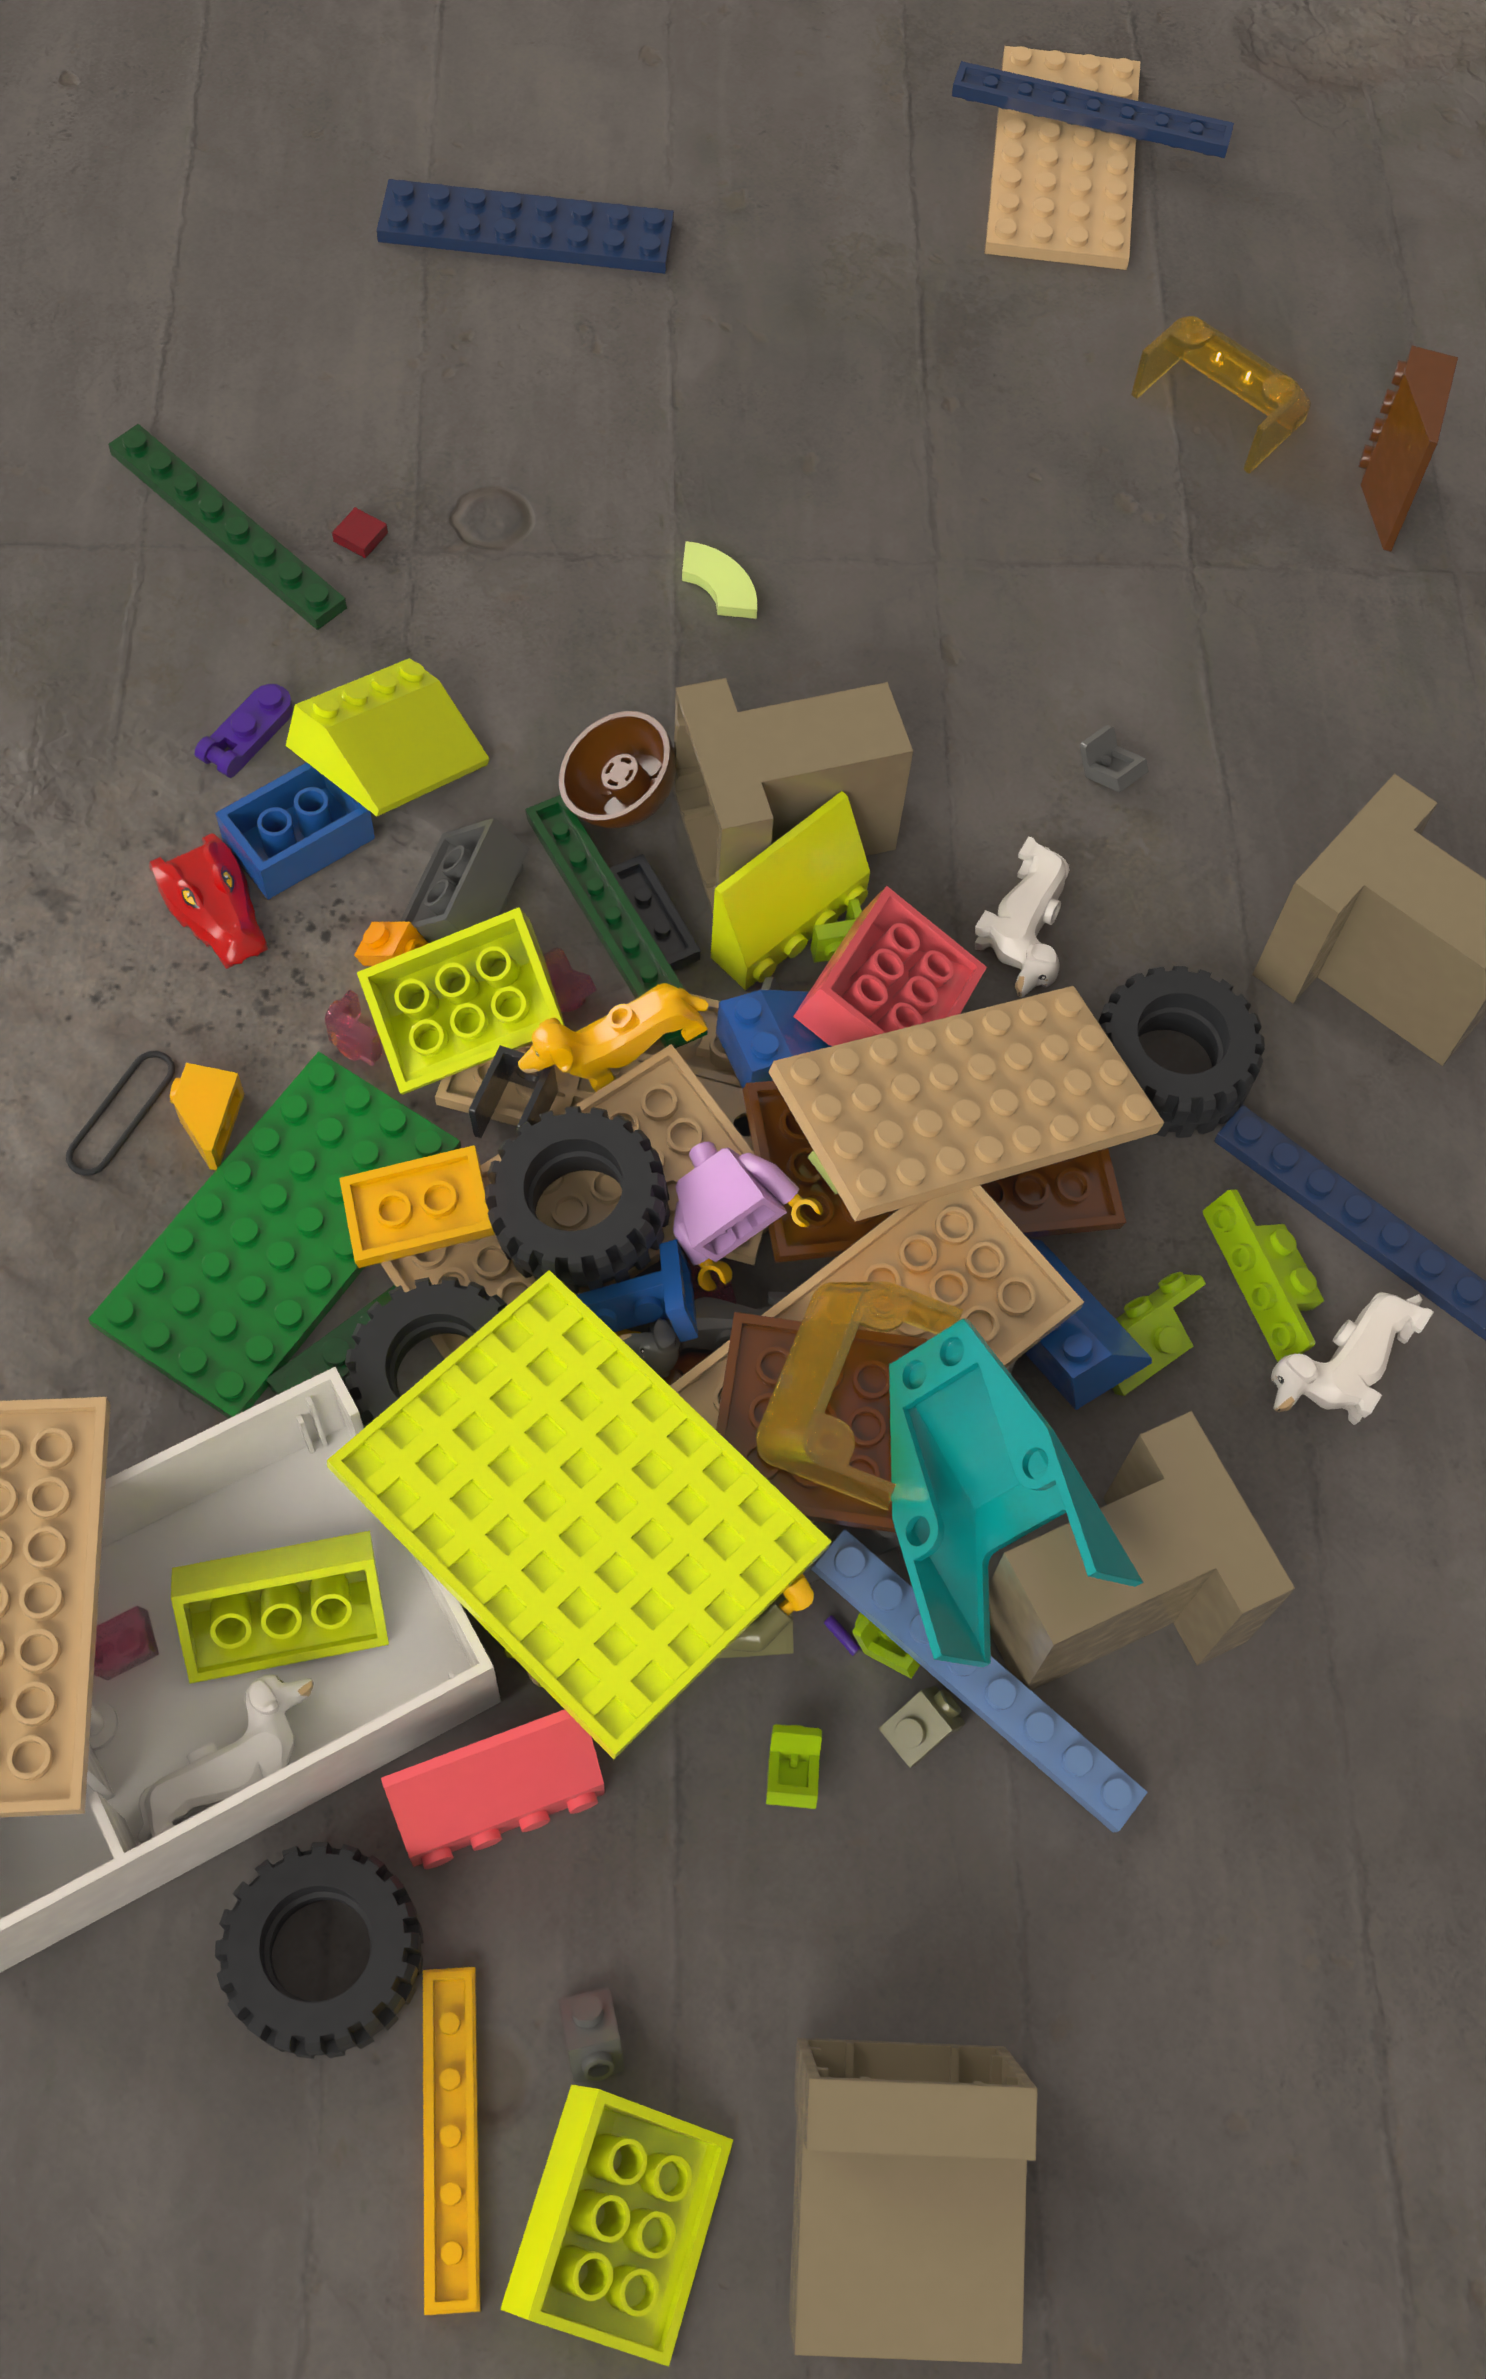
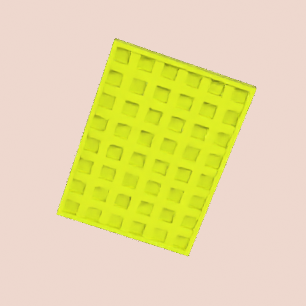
[327,1270,832,1759]

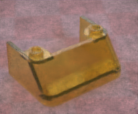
[1131,316,1311,474]
[756,1281,963,1511]

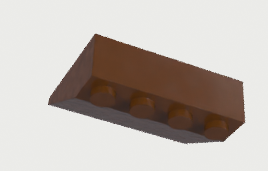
[1358,346,1458,552]

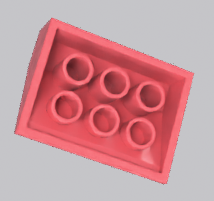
[793,886,987,1046]
[381,1709,605,1869]

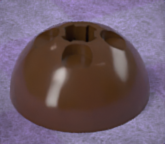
[559,711,676,828]

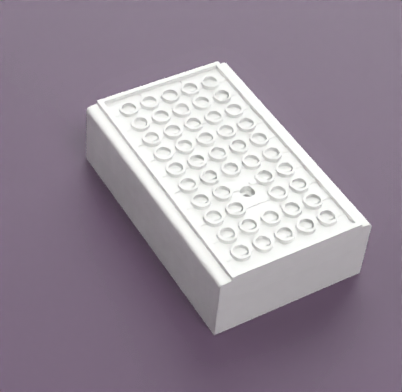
[0,1367,501,1973]

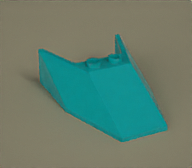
[889,1318,1144,1667]

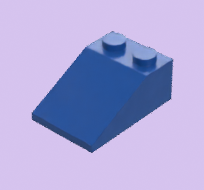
[716,990,831,1089]

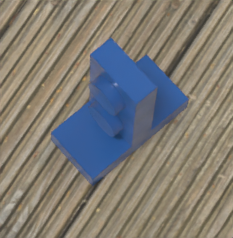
[576,1239,698,1342]

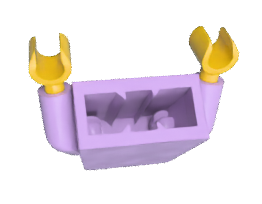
[673,1142,823,1291]

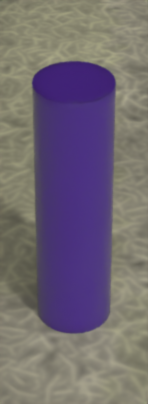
[824,1615,861,1656]

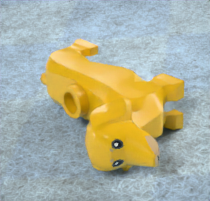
[518,983,709,1092]

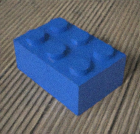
[215,762,375,900]

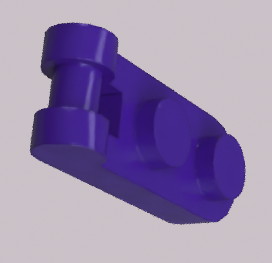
[194,684,293,778]

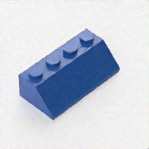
[1025,1239,1152,1410]

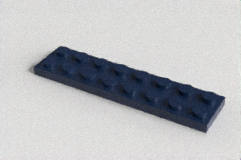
[376,179,674,274]

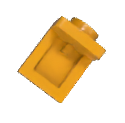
[354,922,429,966]

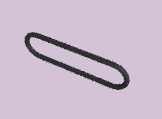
[66,1051,175,1176]

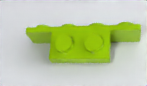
[1203,1189,1324,1362]
[1112,1272,1206,1396]

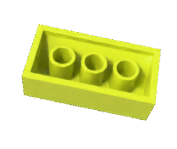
[171,1531,389,1684]

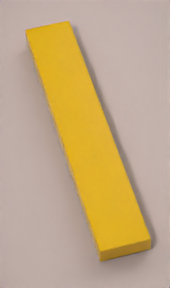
[423,1967,481,2315]

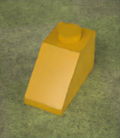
[170,1063,244,1170]

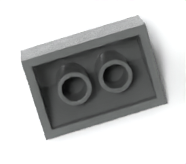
[400,818,529,943]

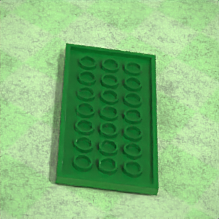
[88,1051,461,1419]

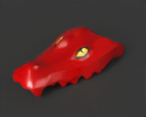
[149,833,268,969]

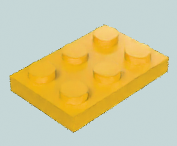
[339,1145,495,1268]

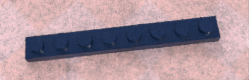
[952,61,1234,158]
[1214,1105,1486,1341]

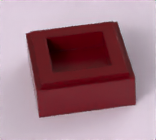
[332,507,388,558]

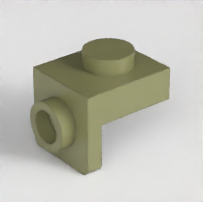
[878,1686,965,1768]

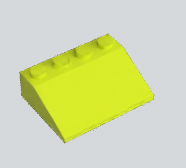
[286,658,489,816]
[711,791,870,990]
[357,907,565,1095]
[500,2084,733,2367]

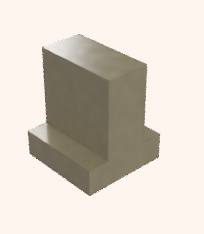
[673,678,913,914]
[1252,773,1486,1066]
[989,1411,1295,1691]
[789,2038,1037,2364]

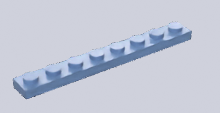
[811,1529,1148,1833]

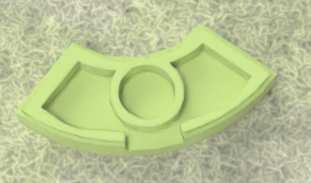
[682,541,757,619]

